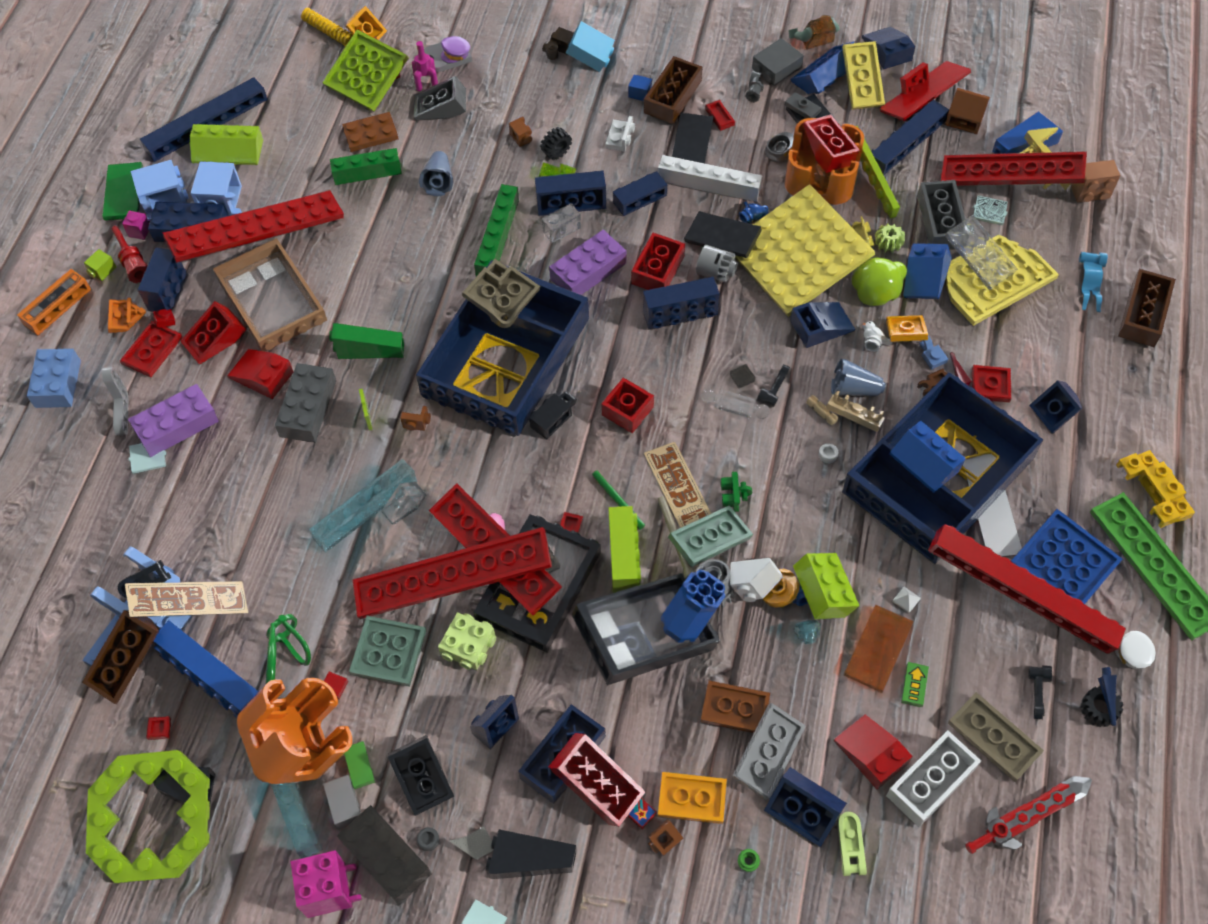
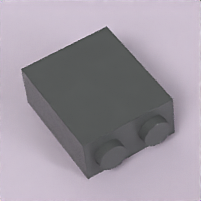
[752,38,804,86]

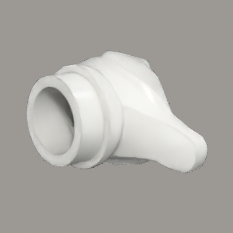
[862,321,892,352]

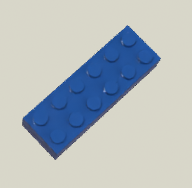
[153,620,259,719]

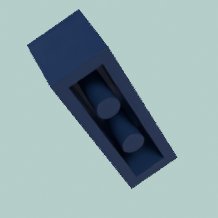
[613,171,668,216]

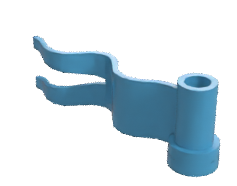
[1079,252,1108,312]

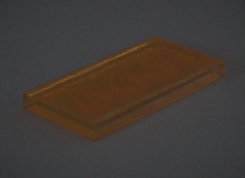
[844,605,914,693]

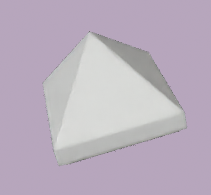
[892,587,921,613]

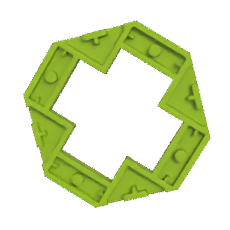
[86,750,210,883]

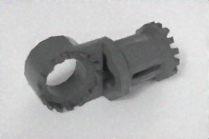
[745,71,764,103]

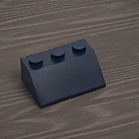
[764,767,847,847]

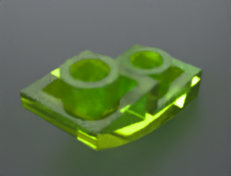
[539,162,576,177]

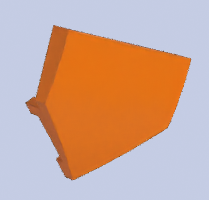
[108,297,146,333]

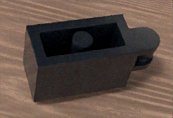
[529,391,577,440]

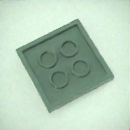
[349,616,427,687]

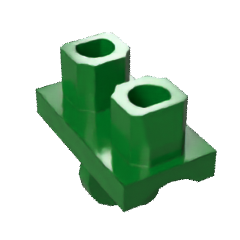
[720,472,753,512]

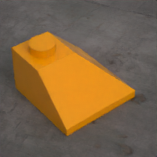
[346,6,387,40]

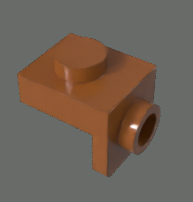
[400,406,431,431]

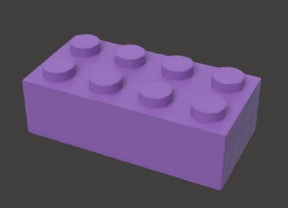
[549,230,626,295]
[128,384,219,457]

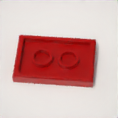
[120,321,183,377]

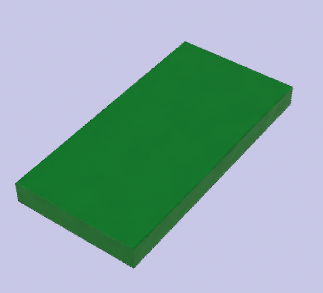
[102,162,143,221]

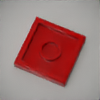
[972,365,1011,403]

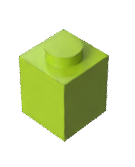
[84,249,117,281]

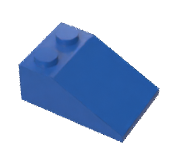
[903,244,952,299]

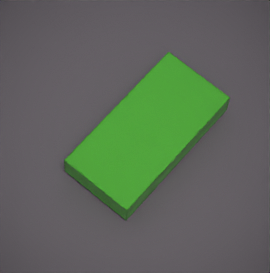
[344,741,375,789]

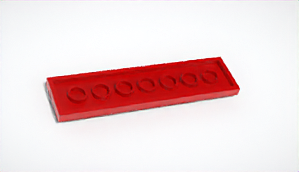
[941,151,1087,186]
[429,483,562,616]

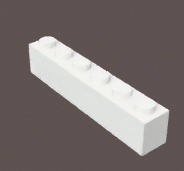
[658,155,762,202]

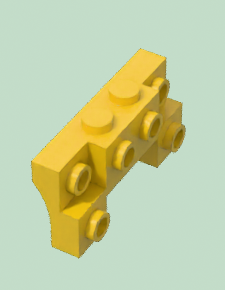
[1116,450,1195,528]

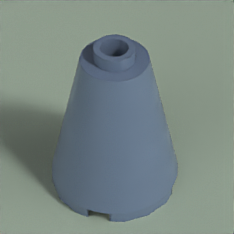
[419,151,453,196]
[831,359,885,396]

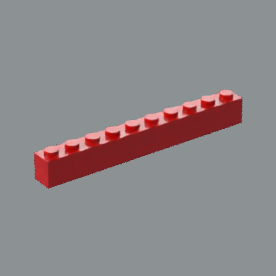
[928,524,1126,654]

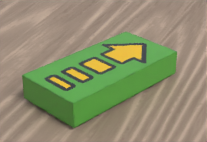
[901,662,929,707]

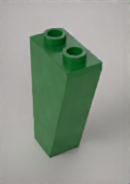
[329,323,405,359]

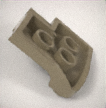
[462,259,540,328]

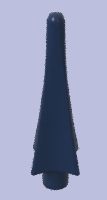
[1098,667,1117,726]

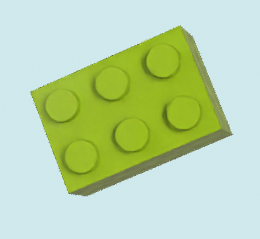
[793,553,859,619]

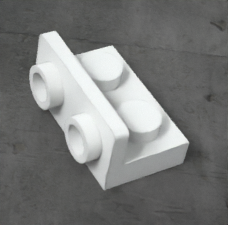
[606,116,635,152]

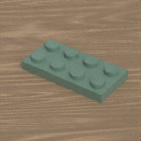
[668,505,753,567]

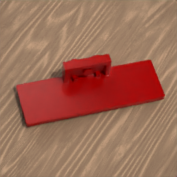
[880,61,971,121]

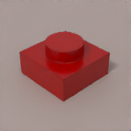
[153,309,175,328]

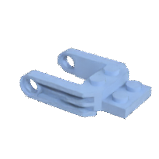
[90,546,192,630]

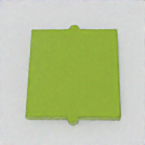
[359,389,373,430]

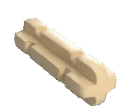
[806,395,838,425]

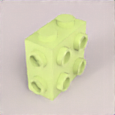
[438,612,496,670]

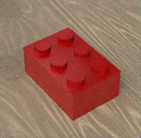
[631,232,685,290]

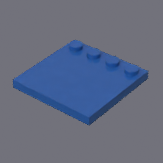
[1011,509,1122,604]

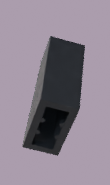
[153,767,215,805]

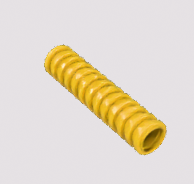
[301,8,353,46]

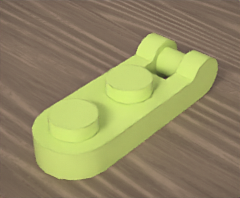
[837,812,867,876]

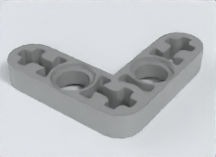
[102,367,129,436]

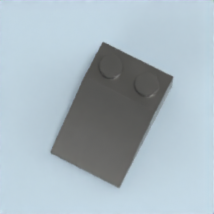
[414,76,466,120]

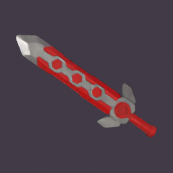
[965,776,1092,854]

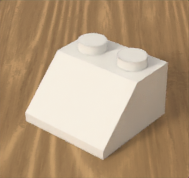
[730,558,783,602]

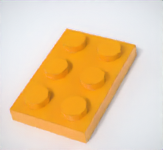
[658,772,727,824]

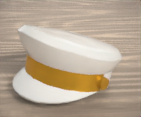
[1115,631,1156,669]

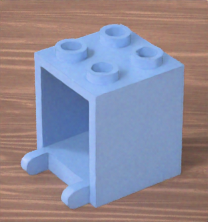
[131,160,189,221]
[191,162,242,216]

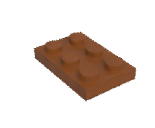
[342,112,399,152]
[700,680,770,733]

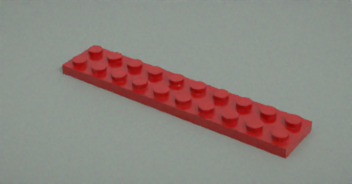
[163,190,344,263]
[353,527,552,619]

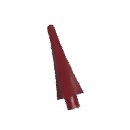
[950,352,972,386]

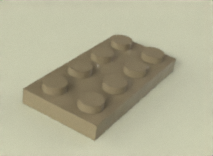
[948,692,1044,782]

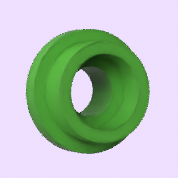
[737,849,760,872]

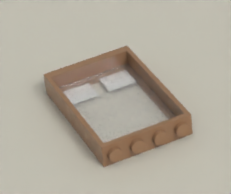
[213,238,327,351]

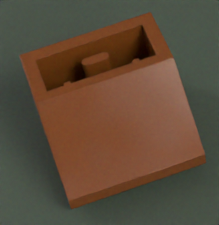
[945,88,990,134]

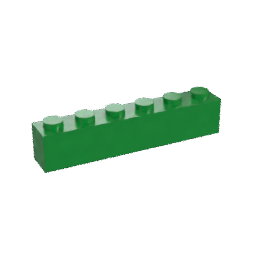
[474,184,519,277]

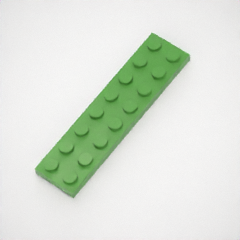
[1090,492,1208,641]

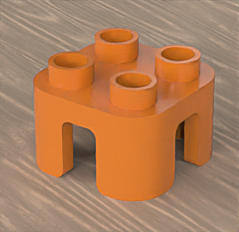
[785,118,864,205]
[237,678,352,784]

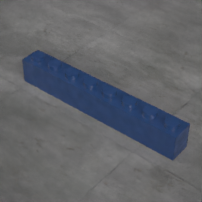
[140,77,268,162]

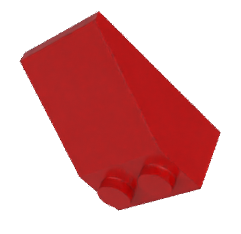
[803,115,860,173]
[180,301,247,364]
[227,349,294,399]
[833,714,913,790]

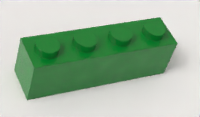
[330,148,402,185]

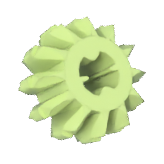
[875,223,905,253]

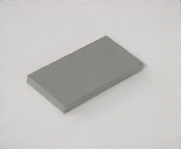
[732,703,806,800]

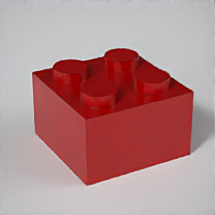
[601,377,654,434]

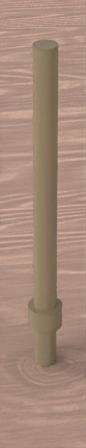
[658,496,695,580]

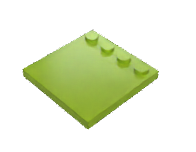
[322,30,409,112]

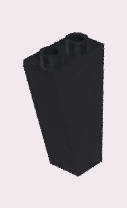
[486,829,577,879]

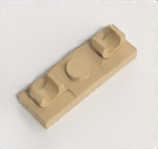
[826,391,885,432]

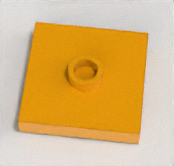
[886,315,928,342]

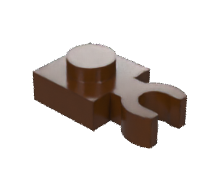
[917,368,947,396]

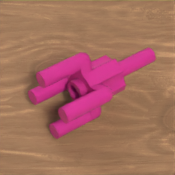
[412,41,438,91]

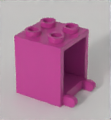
[290,850,362,918]

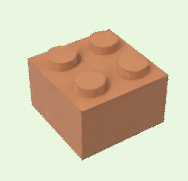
[1071,160,1121,203]

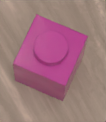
[122,211,150,240]

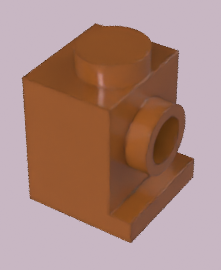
[509,117,532,147]
[648,819,684,856]

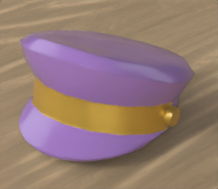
[441,36,470,63]

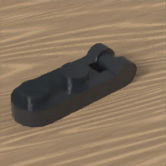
[118,560,171,598]

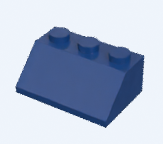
[889,421,966,493]

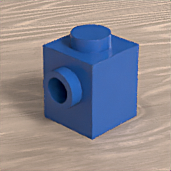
[628,75,652,101]

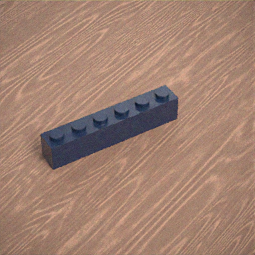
[871,100,949,175]

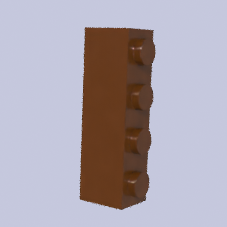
[82,610,159,704]

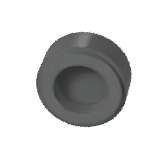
[417,827,440,851]

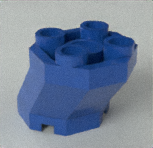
[660,570,726,643]

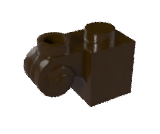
[542,27,574,60]

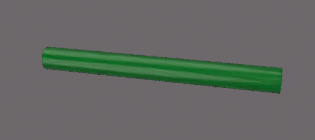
[592,470,645,530]

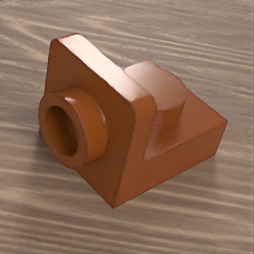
[814,165,838,189]

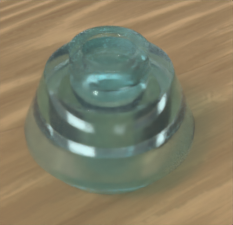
[793,620,821,644]

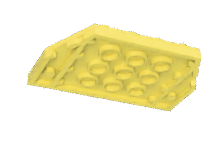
[945,235,1059,326]

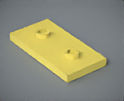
[842,41,885,110]

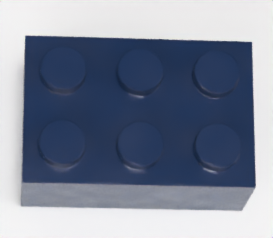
[138,247,186,312]

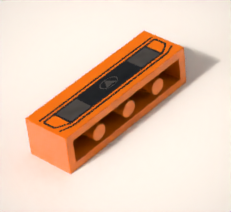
[17,269,91,336]

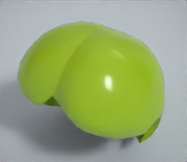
[851,257,907,306]

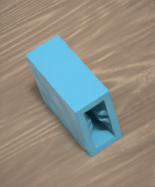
[566,21,615,72]

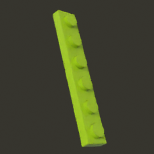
[856,126,900,219]

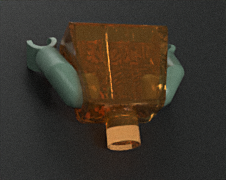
[788,15,840,50]

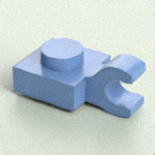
[919,335,948,370]

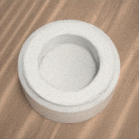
[819,444,839,463]

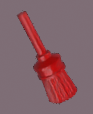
[112,226,148,283]

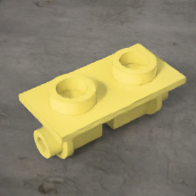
[852,216,875,248]

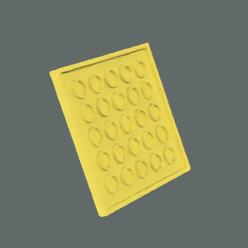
[735,184,875,317]

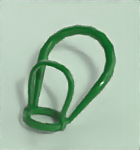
[265,614,311,685]

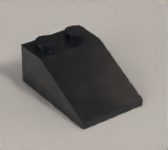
[388,735,454,816]

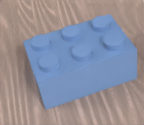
[27,349,81,408]

